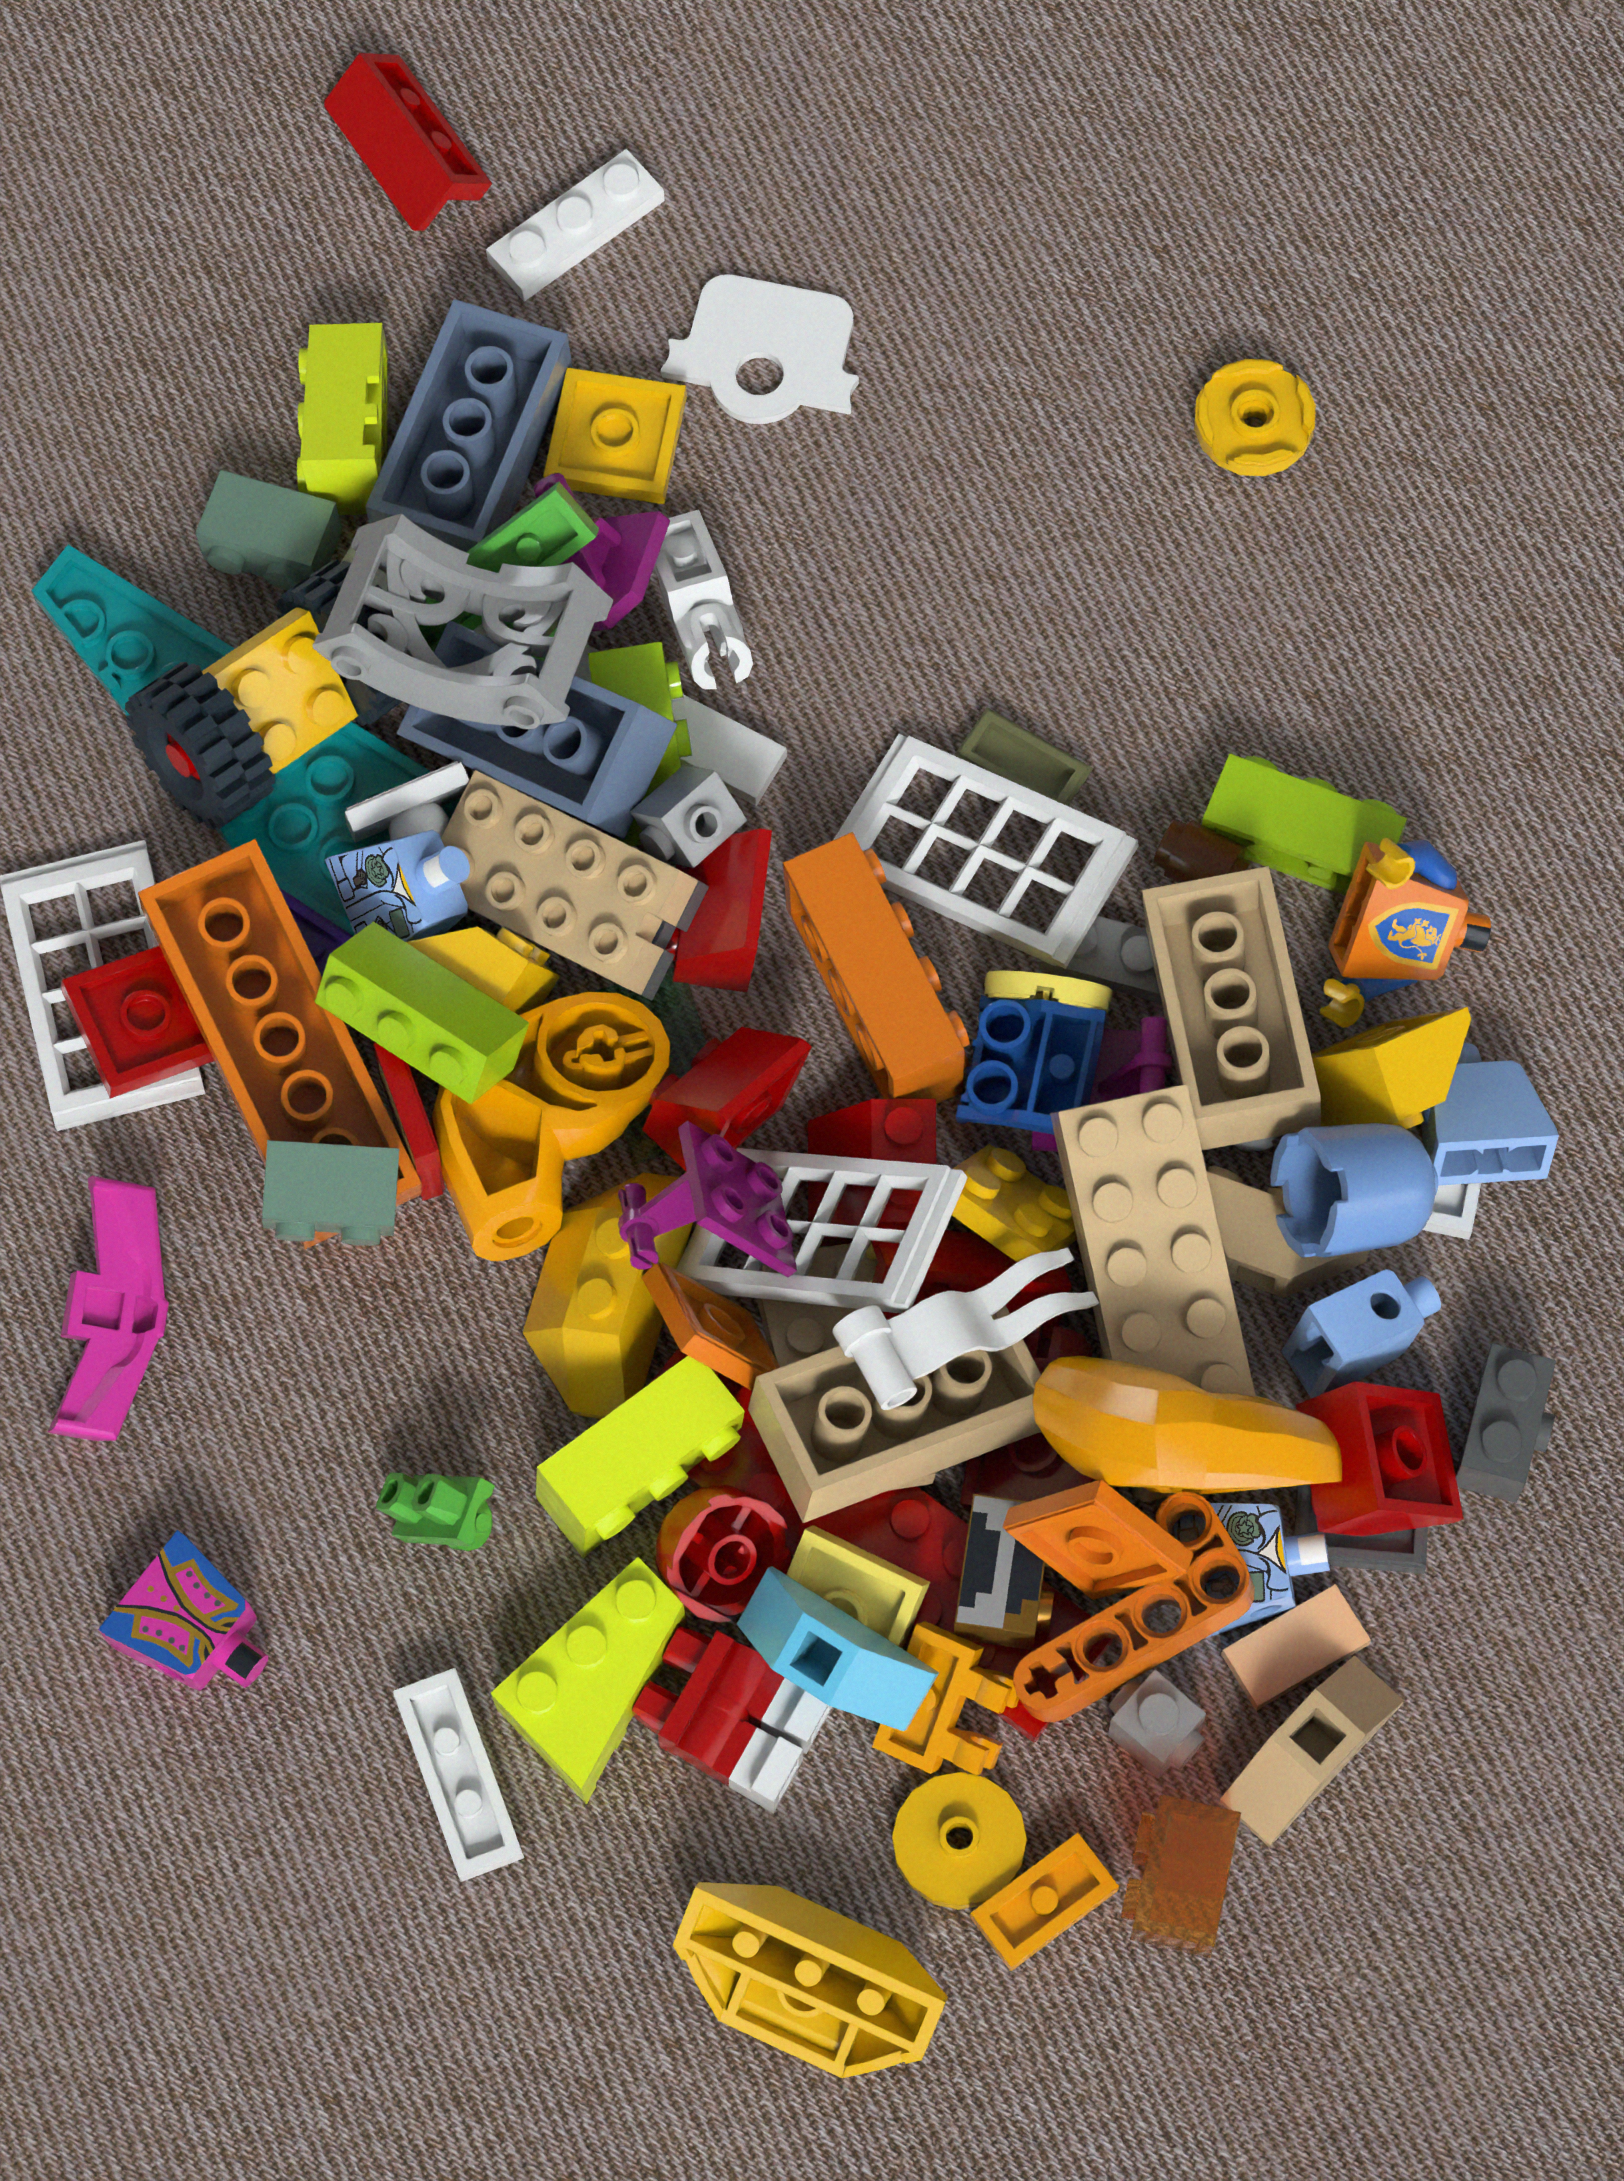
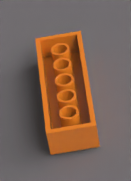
[138,839,422,1249]

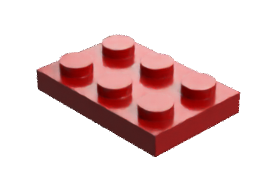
[61,946,214,1099]

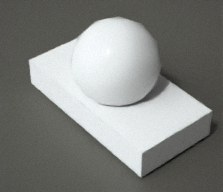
[345,761,470,843]

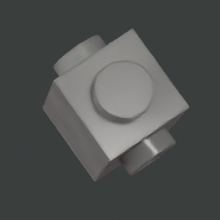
[630,765,747,868]
[1108,1670,1206,1779]

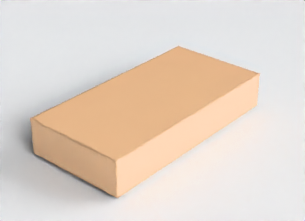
[1221,1584,1371,1711]

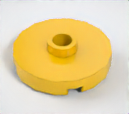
[1194,359,1316,476]
[892,1772,1027,1910]

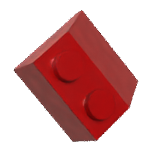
[665,828,772,992]
[642,1027,812,1172]
[808,1099,937,1246]
[1296,1381,1464,1537]

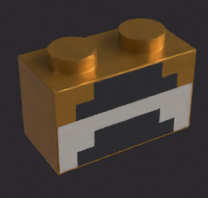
[954,1494,1054,1650]

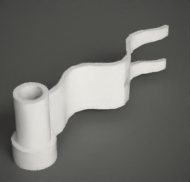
[832,1247,1099,1410]

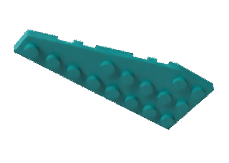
[31,544,461,936]

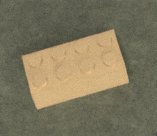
[1142,866,1321,1150]
[748,1305,1041,1523]

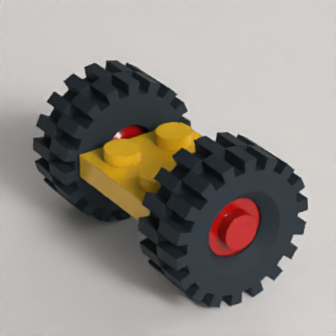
[125,559,403,830]

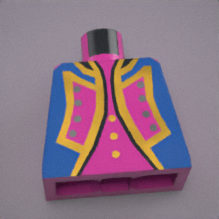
[98,1530,269,1691]

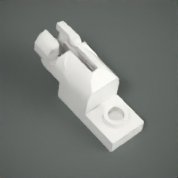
[654,510,753,689]

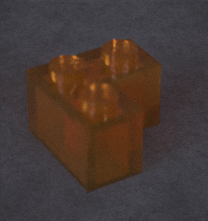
[1120,1794,1241,1958]

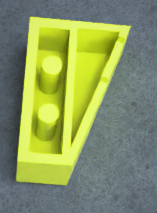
[297,323,388,515]
[536,1356,745,1558]
[490,1557,687,1805]

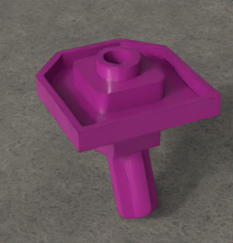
[533,473,670,631]

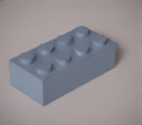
[365,299,572,552]
[396,621,678,839]

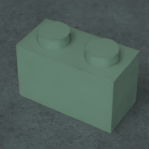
[195,469,343,591]
[262,1140,399,1246]

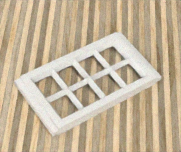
[834,734,1139,969]
[0,840,206,1131]
[676,1148,968,1313]

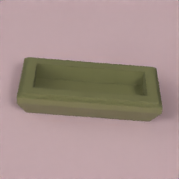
[954,707,1093,806]

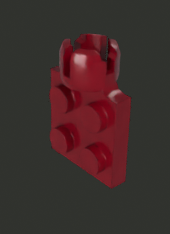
[960,1325,1097,1512]

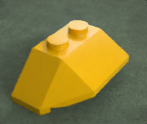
[522,1172,693,1419]
[673,1882,948,2078]

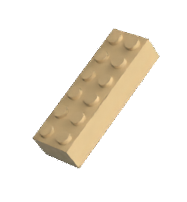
[1050,1084,1256,1502]

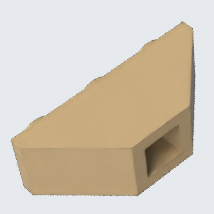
[1206,1166,1370,1298]
[1219,1655,1405,1847]

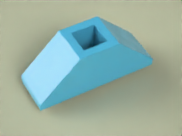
[737,1566,939,1731]

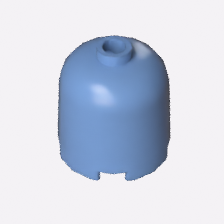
[1270,1123,1439,1258]

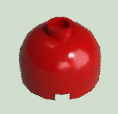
[656,1484,791,1623]

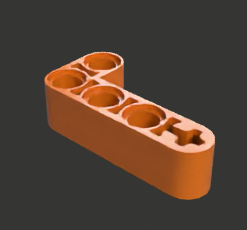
[1013,1492,1255,1722]

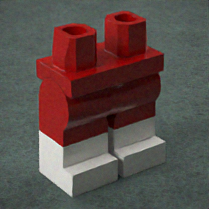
[632,1626,832,1814]

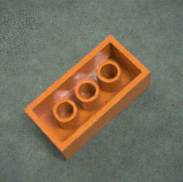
[783,832,970,1104]

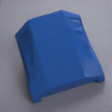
[956,995,1106,1135]

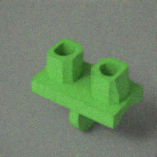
[376,1473,495,1551]

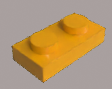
[970,1832,1119,1971]

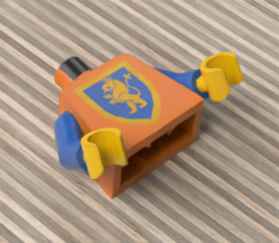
[1319,837,1491,1028]

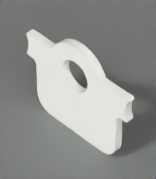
[661,274,859,424]

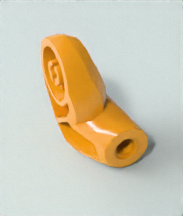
[431,992,670,1261]
[1032,1356,1342,1494]

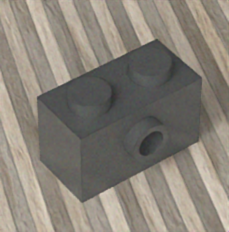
[1455,1343,1556,1503]

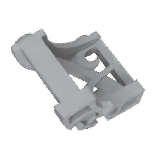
[312,513,613,729]

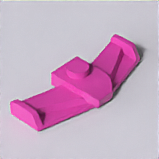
[48,1175,169,1441]

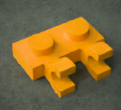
[872,1621,1019,1776]

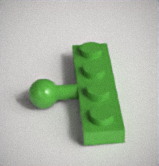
[418,482,599,662]

